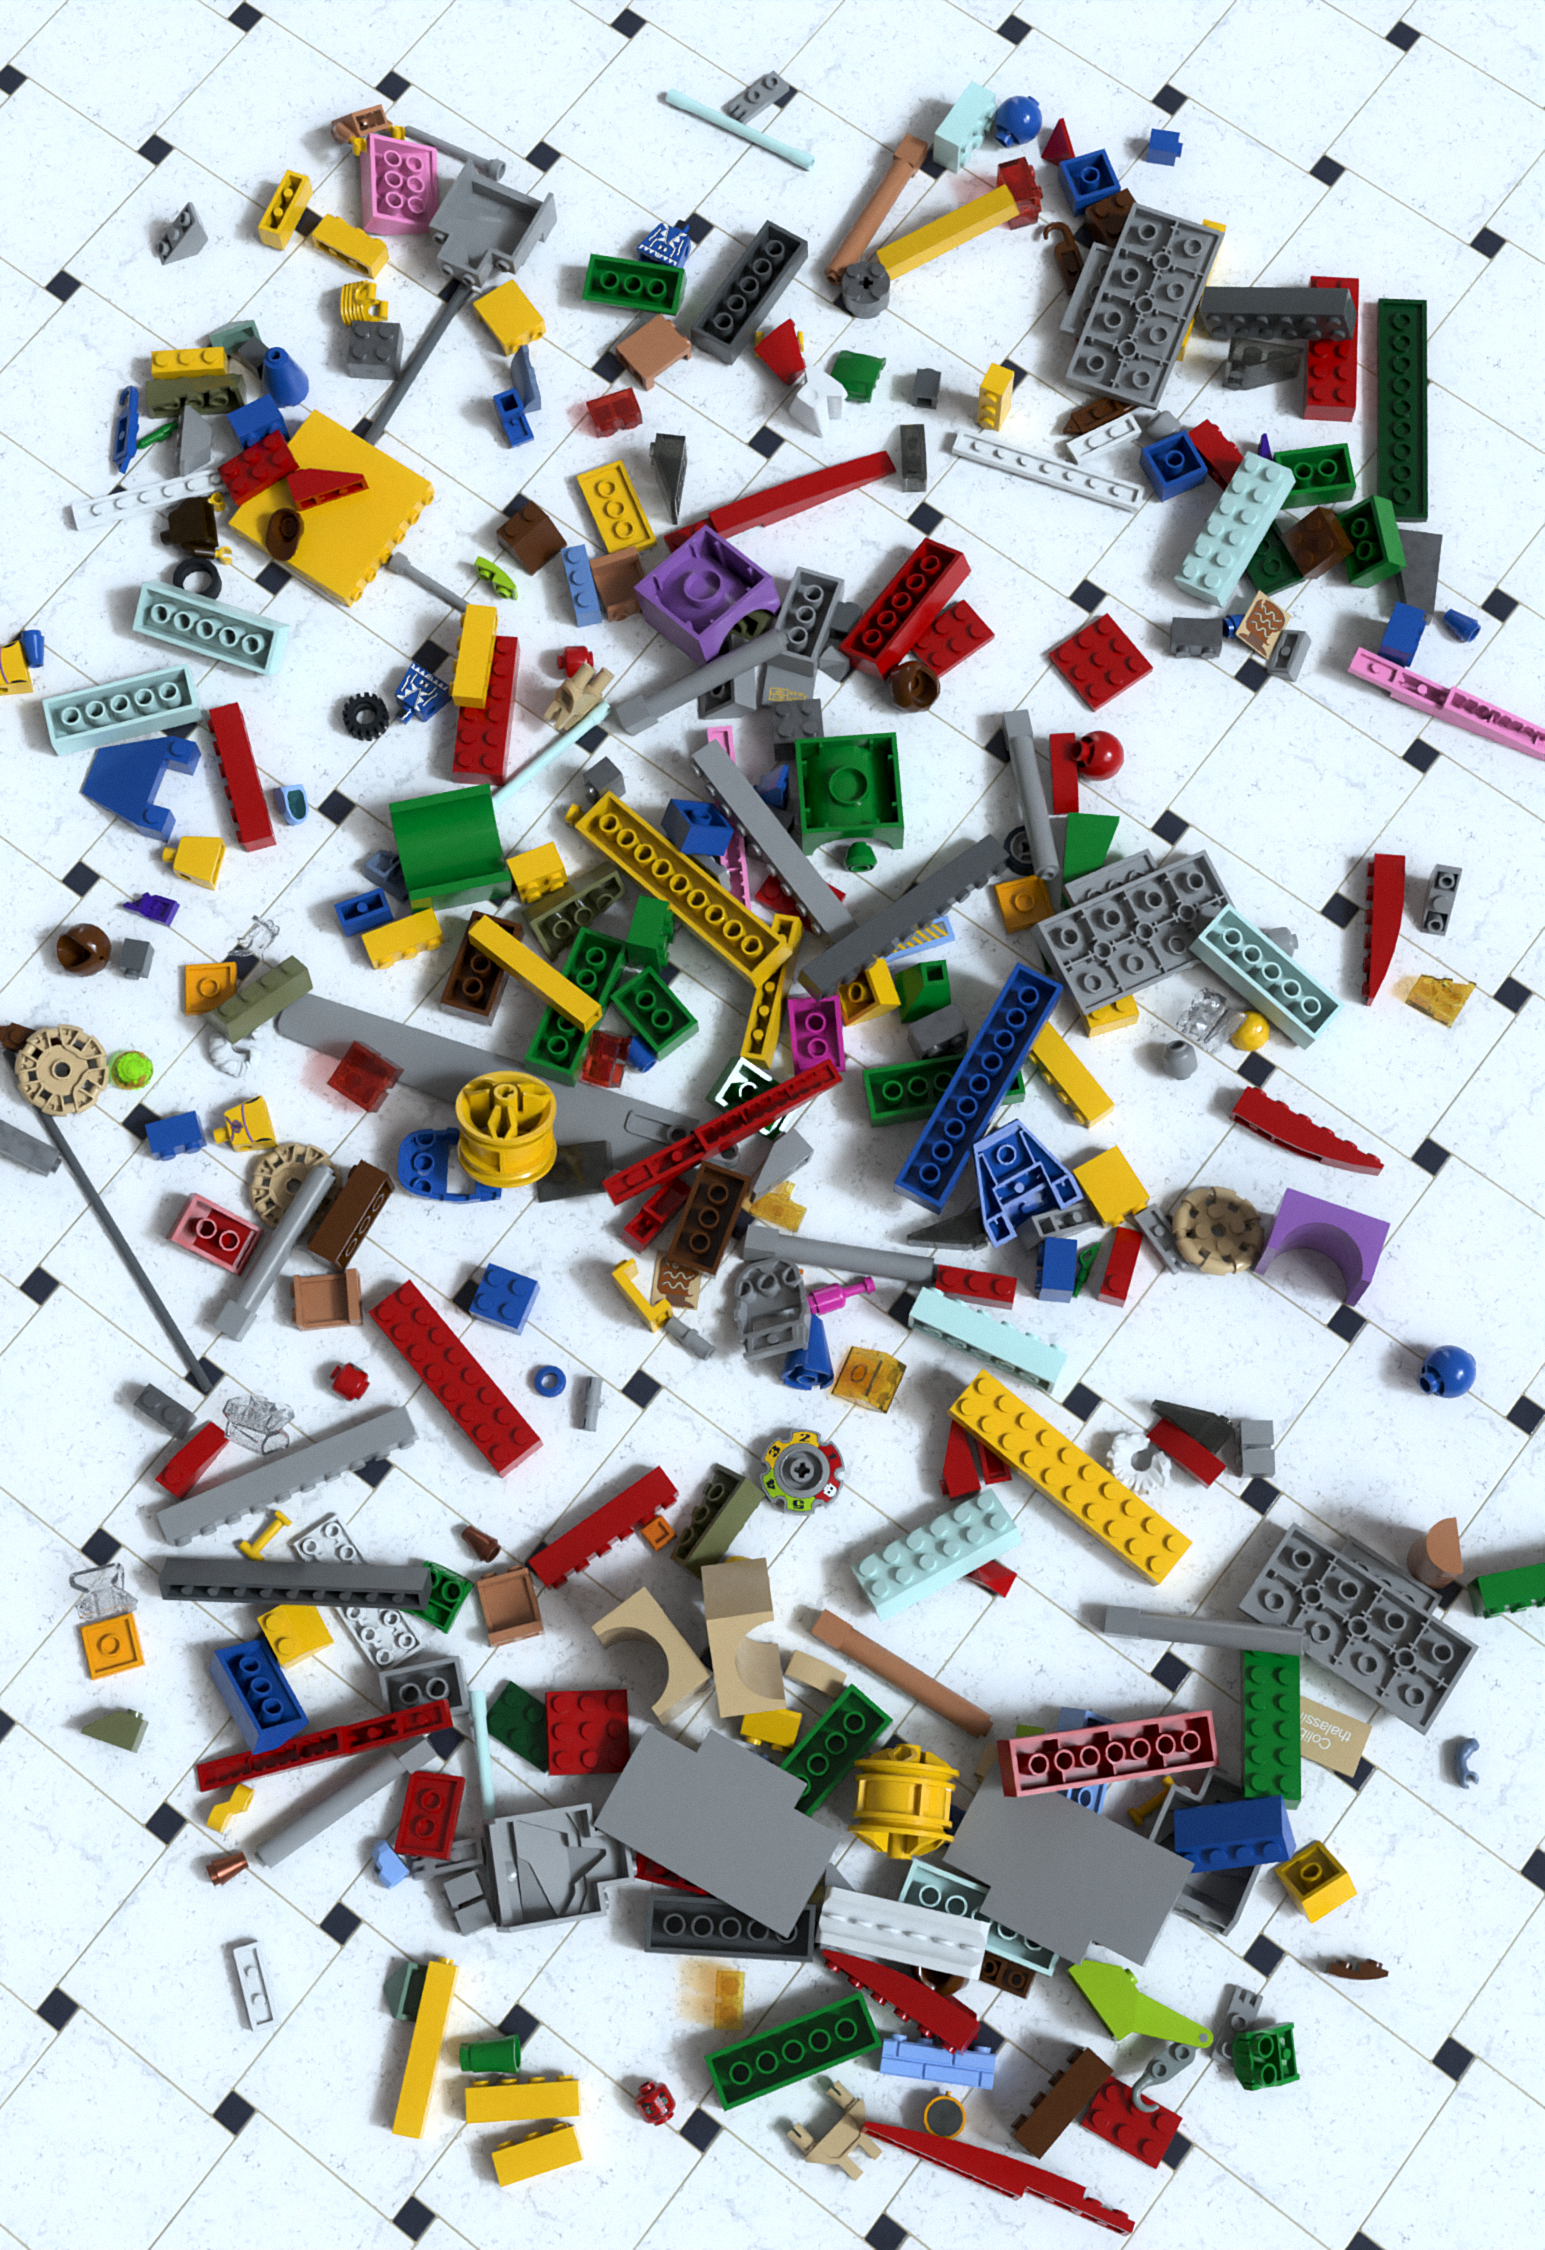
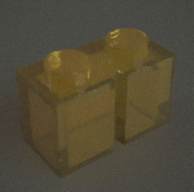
[714,1970,746,2030]

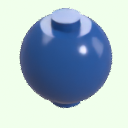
[994,96,1042,149]
[1418,1345,1476,1398]

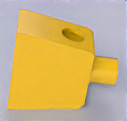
[162,836,226,891]

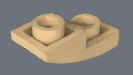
[783,1650,847,1700]

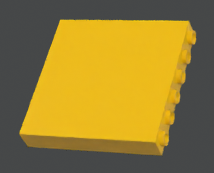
[228,409,435,608]

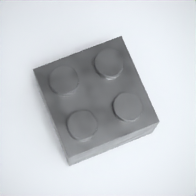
[347,320,404,381]
[770,698,824,761]
[907,1003,969,1061]

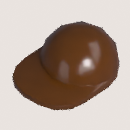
[265,508,304,561]

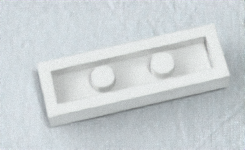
[1066,412,1142,466]
[233,1941,282,2033]

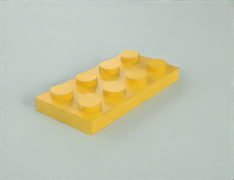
[576,459,657,554]

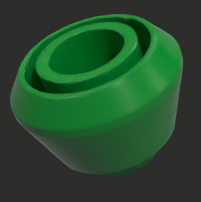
[843,842,877,872]

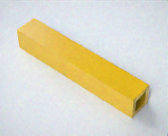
[876,184,1020,281]
[468,915,603,1034]
[391,1957,460,2139]

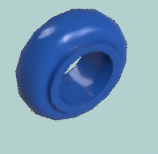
[534,1365,566,1398]

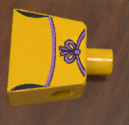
[0,640,34,696]
[213,1095,278,1152]

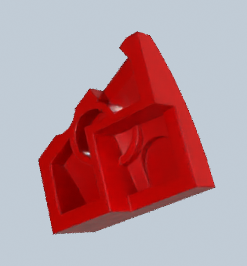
[753,319,807,386]

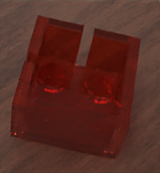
[996,156,1043,230]
[327,1040,404,1113]

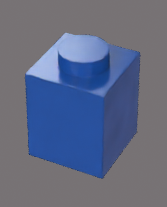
[1146,128,1183,166]

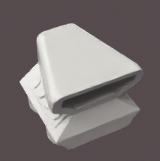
[788,366,848,438]

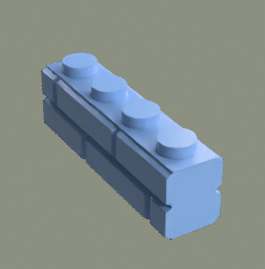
[879,2034,996,2090]

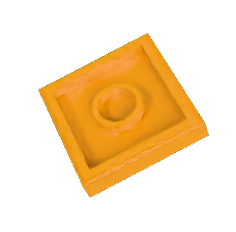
[993,875,1055,934]
[185,962,237,1016]
[80,1612,146,1681]

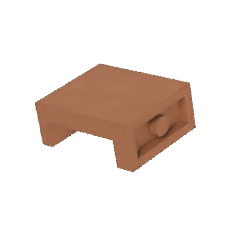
[615,314,692,392]
[589,546,645,622]
[290,1268,363,1331]
[475,1565,545,1648]

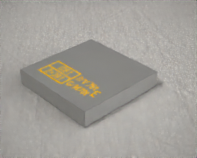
[761,664,818,709]

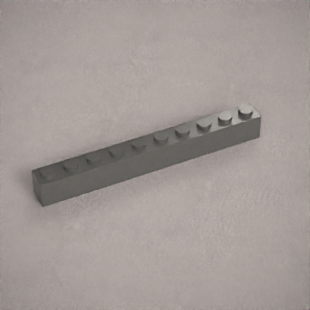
[797,834,1010,1003]
[158,1558,433,1610]

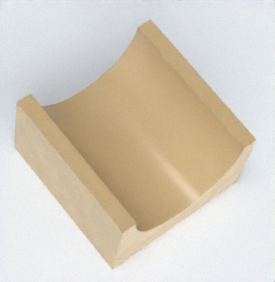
[701,1557,787,1718]
[591,1586,716,1727]

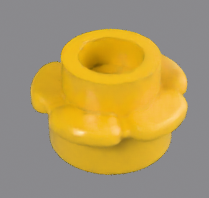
[563,803,585,827]

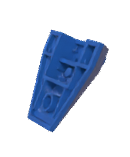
[972,1118,1084,1249]

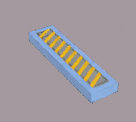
[880,915,955,963]

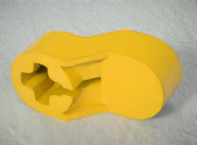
[206,1783,255,1834]

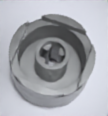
[842,262,890,319]

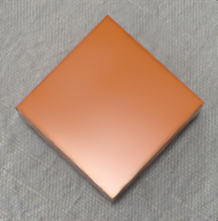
[640,1514,678,1553]

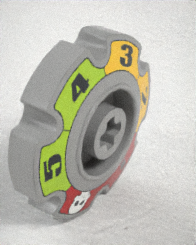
[759,1429,845,1516]

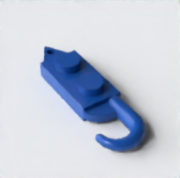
[113,385,139,474]

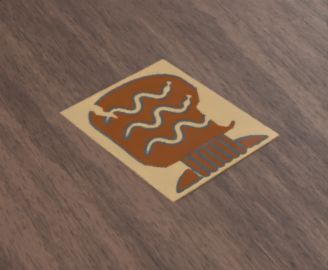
[1235,590,1292,660]
[651,1250,702,1310]

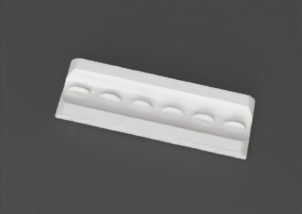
[293,1513,427,1673]
[814,1886,990,1981]

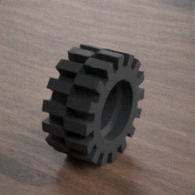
[342,692,390,741]

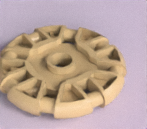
[15,1024,110,1117]
[249,1142,342,1232]
[1172,1186,1264,1276]

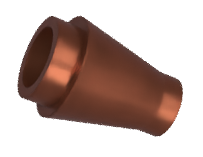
[461,1525,501,1563]
[206,1852,249,1886]

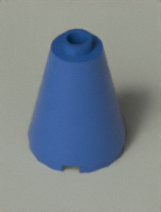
[261,347,309,408]
[781,1314,834,1391]

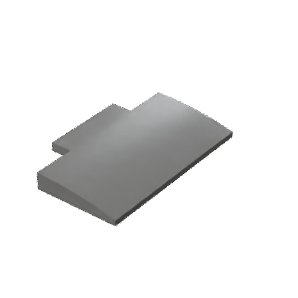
[1059,202,1225,410]
[1030,848,1236,1017]
[1237,1522,1479,1736]
[593,1726,842,1939]
[942,1760,1195,1968]

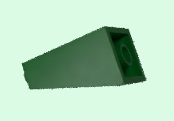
[1060,812,1120,910]

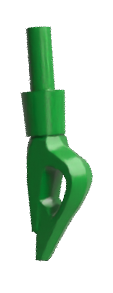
[1072,1242,1102,1298]

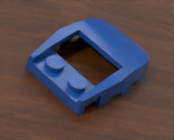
[398,1127,502,1205]

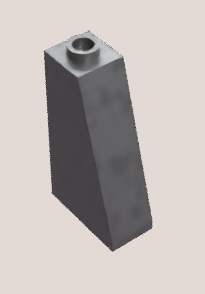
[1395,529,1443,626]
[0,1119,62,1177]

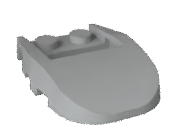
[733,1256,812,1365]

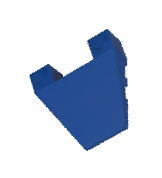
[82,736,201,843]

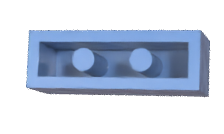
[561,544,602,628]

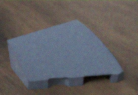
[510,344,541,414]
[364,849,408,903]

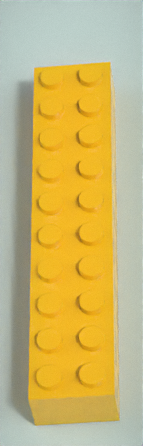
[574,790,793,990]
[946,1369,1193,1586]

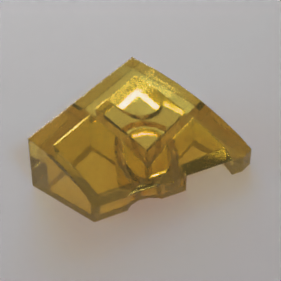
[1405,974,1477,1028]

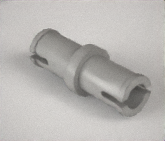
[664,1316,716,1361]
[579,1376,603,1432]

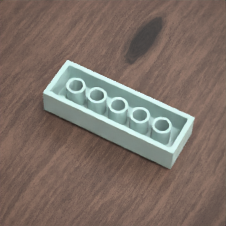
[1175,451,1296,608]
[132,579,290,676]
[42,663,204,756]
[1188,903,1346,1050]
[908,1287,1068,1394]
[851,1488,1022,1622]
[898,1859,1059,1978]

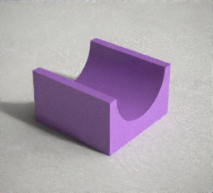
[633,524,782,667]
[1254,1187,1391,1307]

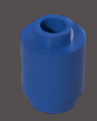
[620,1035,657,1074]

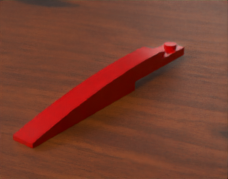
[664,450,896,554]
[601,1058,843,1207]
[196,1699,453,1792]
[859,2121,1135,2237]

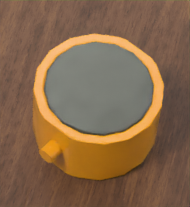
[923,2091,966,2139]

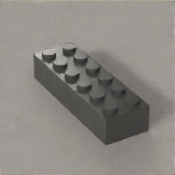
[690,220,808,366]
[1200,286,1357,342]
[644,1894,816,1963]

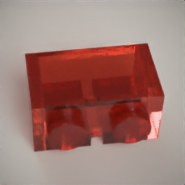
[586,387,643,438]
[582,1030,632,1088]

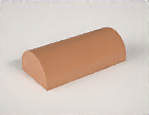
[1407,1517,1463,1589]

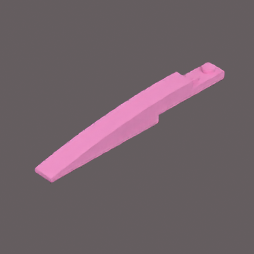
[1347,647,1545,761]
[707,725,751,911]

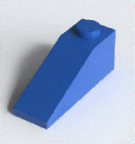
[753,765,790,811]

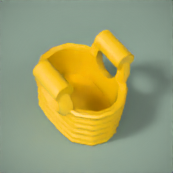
[340,280,389,327]

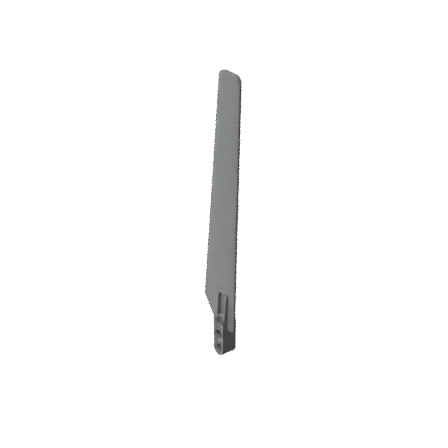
[278,993,740,1171]

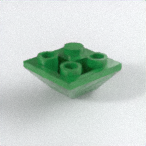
[894,959,951,1024]

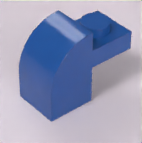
[493,387,534,448]

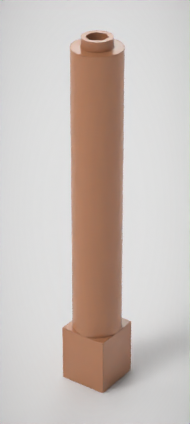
[824,133,928,285]
[811,1609,994,1739]

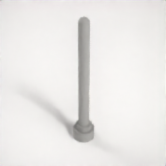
[405,125,506,180]
[389,552,470,612]

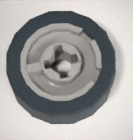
[1004,825,1035,876]

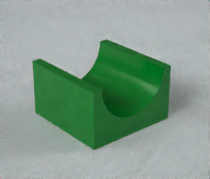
[795,732,904,856]
[389,783,512,915]

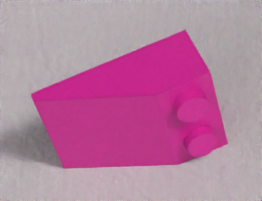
[787,991,846,1076]

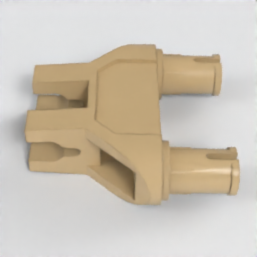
[544,662,615,731]
[786,2080,882,2181]

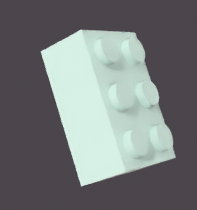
[933,81,997,174]

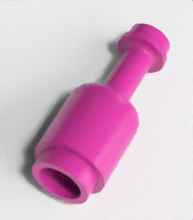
[807,1276,875,1316]

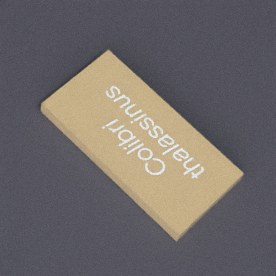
[1300,1695,1372,1778]

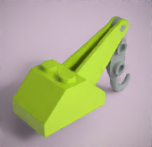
[1064,1960,1213,2113]

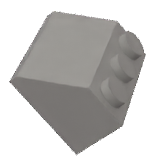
[699,634,757,720]

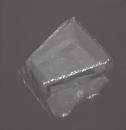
[1174,987,1249,1056]
[222,1394,295,1456]
[69,1562,138,1622]

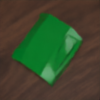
[830,350,886,403]
[399,1560,475,1634]
[1231,2022,1300,2091]

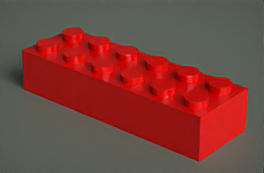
[1303,276,1359,422]
[838,537,971,682]
[452,636,521,786]

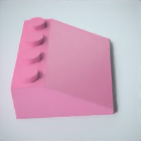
[360,133,439,236]

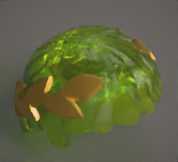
[111,1050,154,1090]

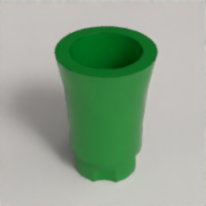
[459,2033,521,2074]

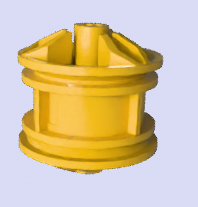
[455,1071,557,1188]
[848,1744,959,1860]

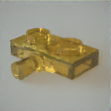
[749,1180,807,1233]

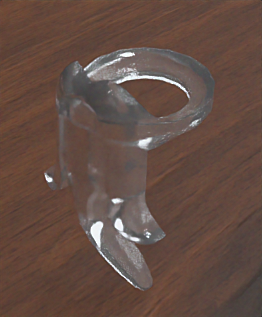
[227,915,280,961]

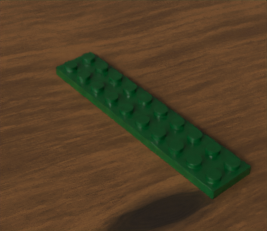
[1377,298,1428,522]

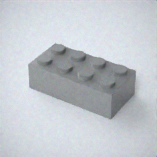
[766,566,845,678]

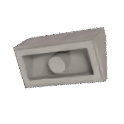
[1267,629,1311,682]

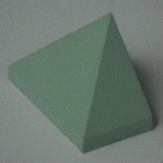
[209,320,262,356]
[383,1961,428,2023]

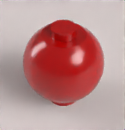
[1070,731,1124,781]

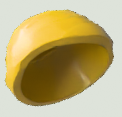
[1228,1010,1270,1052]

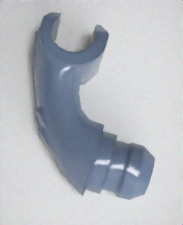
[1454,1738,1480,1790]

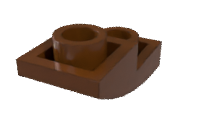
[979,1951,1037,2000]
[1324,1958,1389,1980]

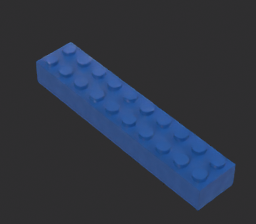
[893,962,1064,1216]

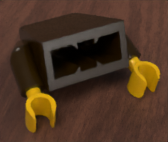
[160,492,232,565]

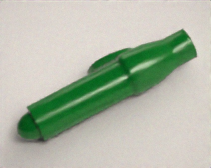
[136,420,178,449]

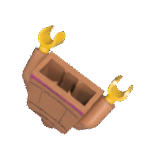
[331,104,405,156]

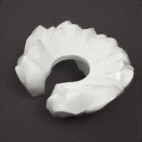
[209,1025,265,1078]
[1106,1432,1172,1496]

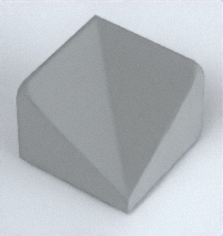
[819,646,850,682]

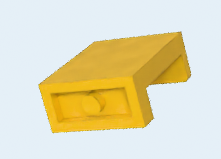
[473,279,546,356]
[1071,1145,1150,1229]
[611,1258,674,1334]

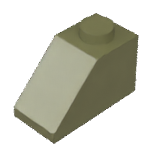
[81,1708,149,1753]

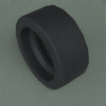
[173,557,222,600]

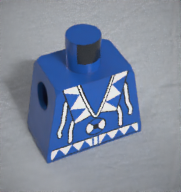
[637,220,691,268]
[394,661,452,725]

